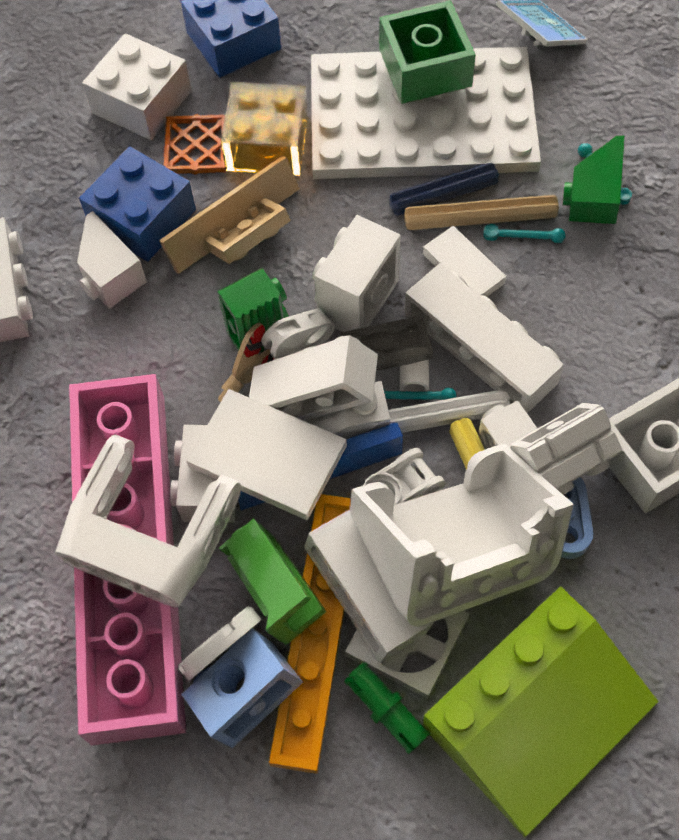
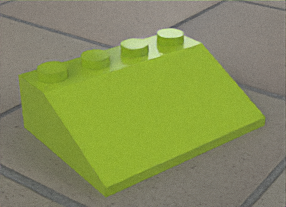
[422,586,659,837]

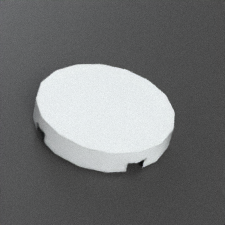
[178,607,262,682]

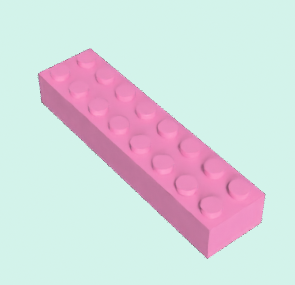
[69,374,186,746]

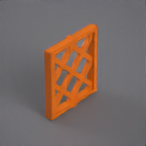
[163,114,228,175]

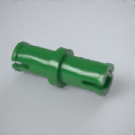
[344,661,431,755]

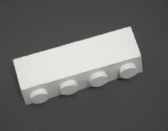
[405,263,564,413]

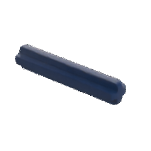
[389,163,499,216]

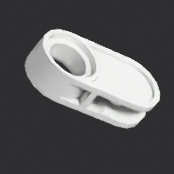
[261,309,335,359]

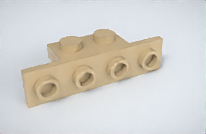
[159,156,299,274]

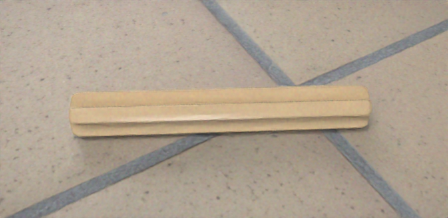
[404,195,559,230]

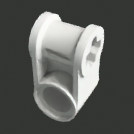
[363,448,446,505]

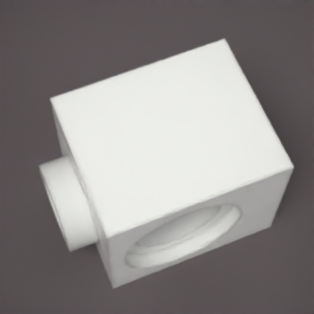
[478,401,537,450]

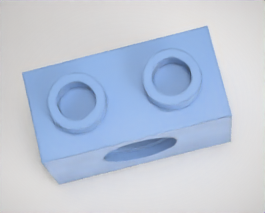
[181,628,303,748]

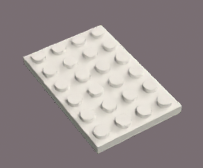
[311,47,541,179]

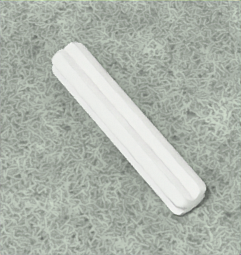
[388,389,510,433]

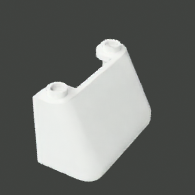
[350,444,574,627]

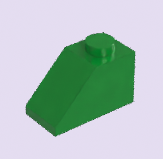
[562,135,625,224]

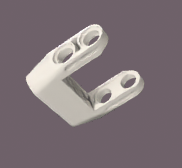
[55,435,241,607]

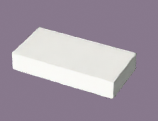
[423,226,506,297]

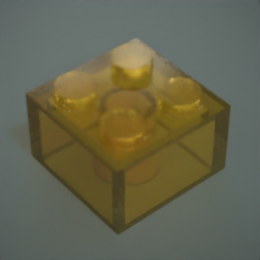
[221,82,308,175]

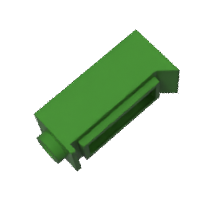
[219,518,327,645]

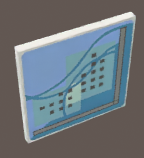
[496,0,588,46]

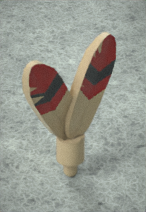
[218,323,274,402]

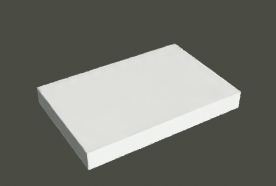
[186,389,347,520]

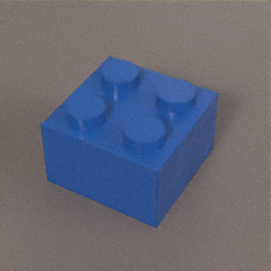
[181,0,282,78]
[79,146,196,262]

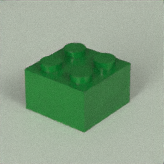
[379,0,476,104]

